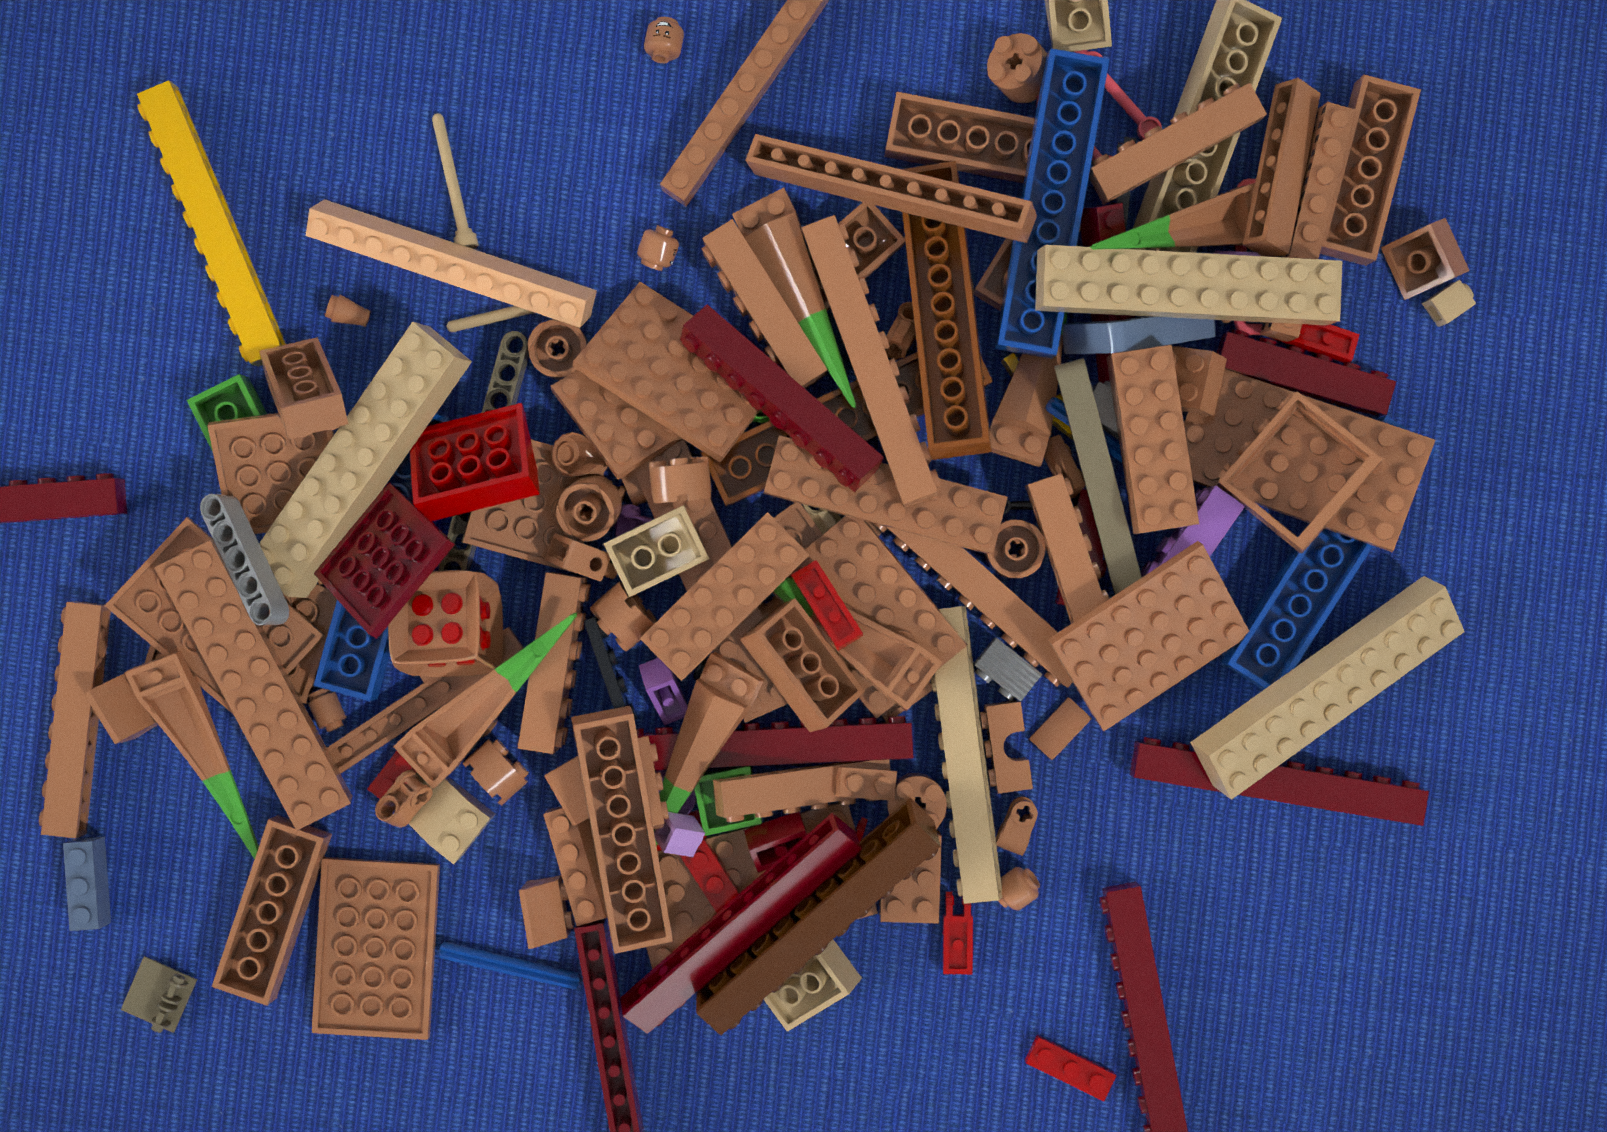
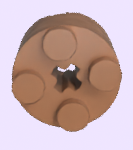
[987,33,1048,103]
[528,319,589,380]
[648,456,712,504]
[556,475,622,541]
[984,520,1046,578]
[590,581,657,652]
[462,739,529,806]
[887,773,947,829]

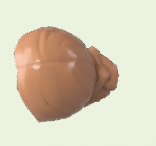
[551,432,608,477]

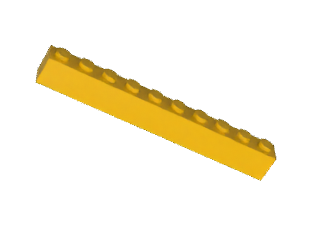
[137,80,286,366]

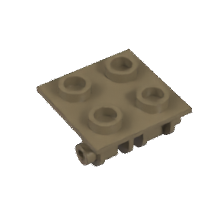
[121,956,198,1033]

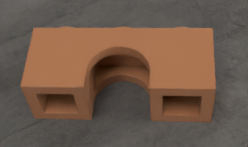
[980,700,1033,794]

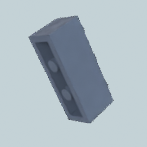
[63,836,111,931]

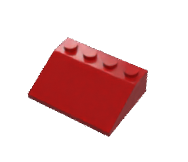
[410,403,540,521]

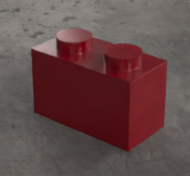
[743,812,807,873]

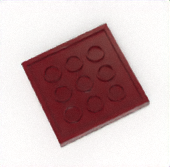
[314,482,455,639]

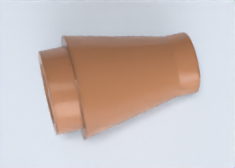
[325,294,371,327]

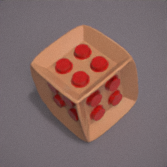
[388,570,503,677]

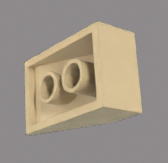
[1044,0,1112,52]
[604,505,710,597]
[395,773,495,864]
[763,939,862,1032]

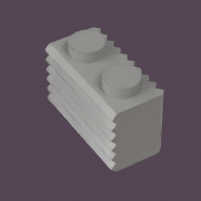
[973,637,1042,701]

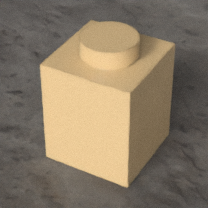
[1422,280,1476,327]

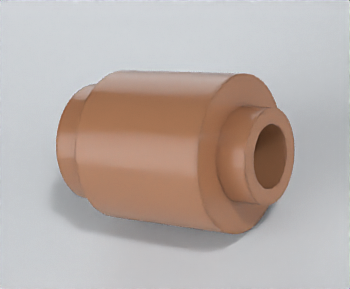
[308,689,347,732]

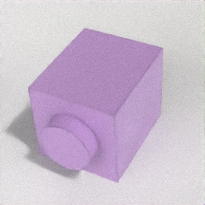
[654,812,705,857]

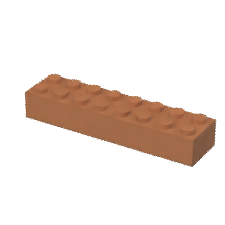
[571,706,673,954]

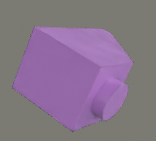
[639,658,688,725]

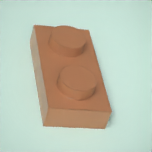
[1044,435,1085,499]
[835,766,897,801]

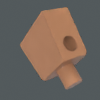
[544,533,618,582]

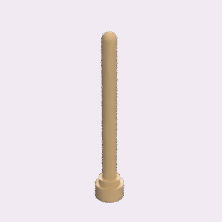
[432,113,479,249]
[447,306,535,332]

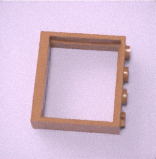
[1218,391,1383,554]

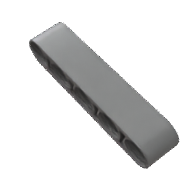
[200,494,290,625]

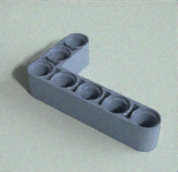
[1062,316,1216,354]

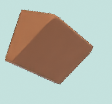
[1029,697,1092,760]

